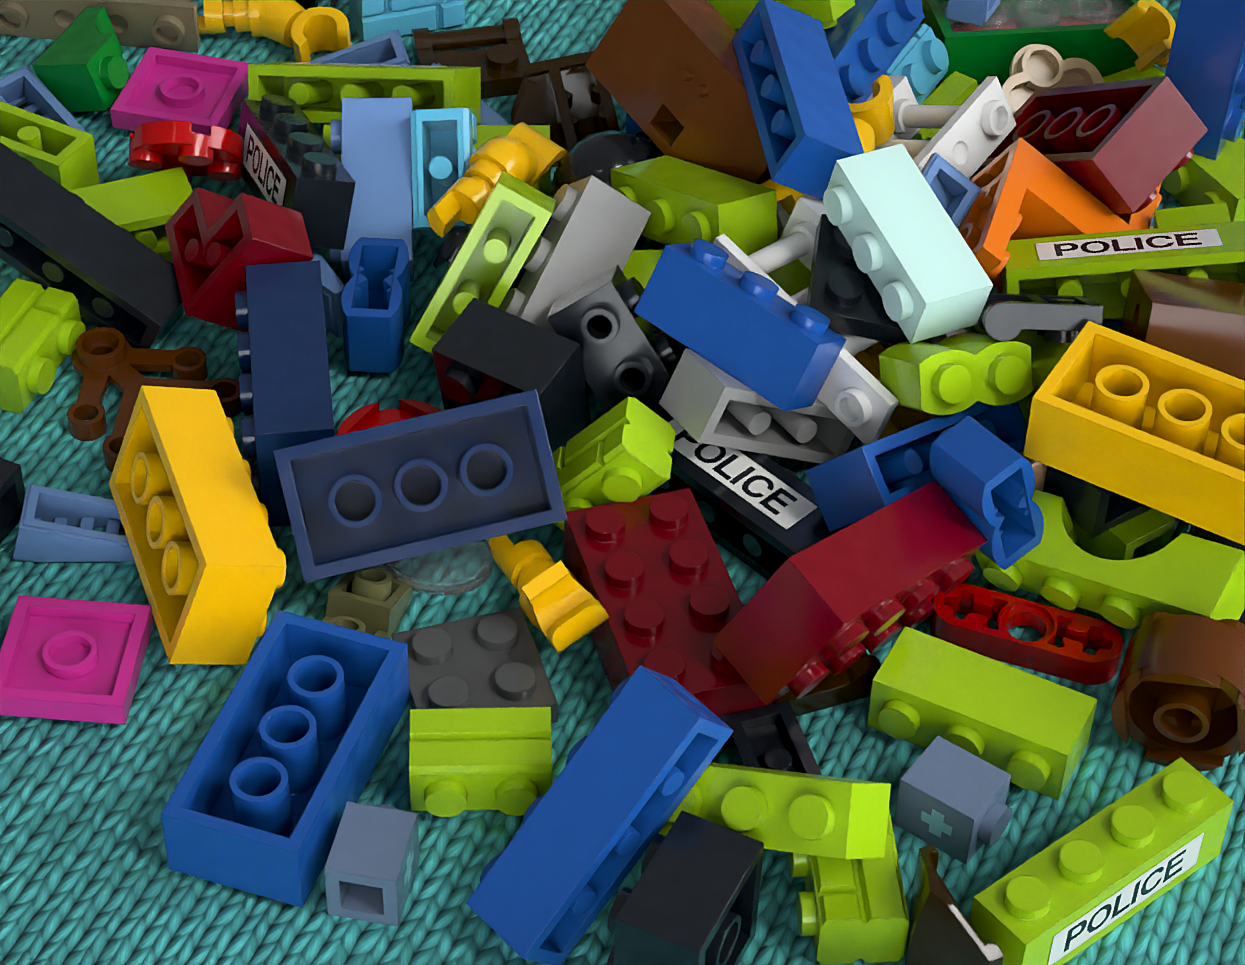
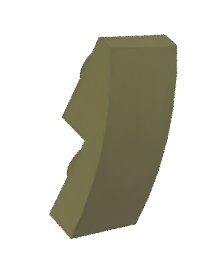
[321,567,414,639]

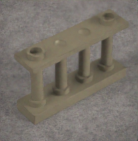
[0,0,201,53]

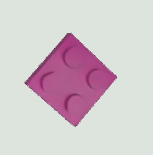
[110,47,252,136]
[0,595,154,725]

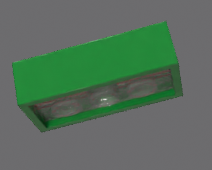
[919,0,1139,87]

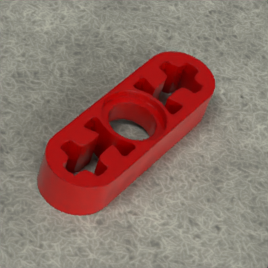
[930,583,1123,685]

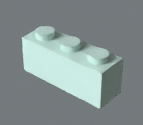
[823,143,993,344]

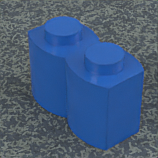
[341,237,411,373]
[929,415,1044,570]

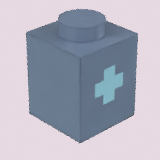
[894,736,1012,864]
[324,801,420,927]

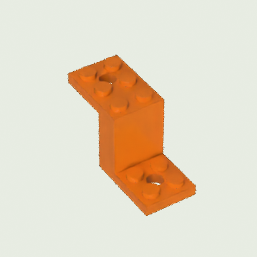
[958,137,1162,293]

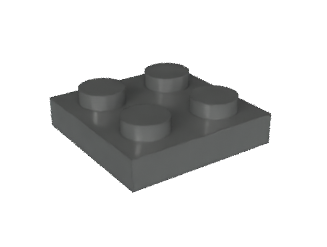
[391,607,558,723]

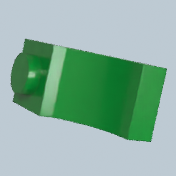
[32,6,131,112]

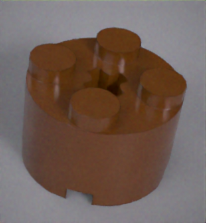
[1111,612,1245,771]

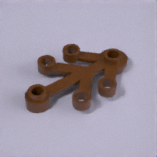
[67,327,242,472]

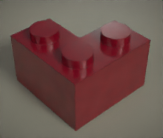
[165,187,314,332]

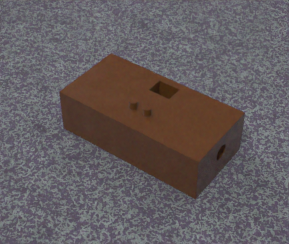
[585,0,771,185]
[1120,269,1245,381]

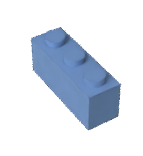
[330,98,414,283]

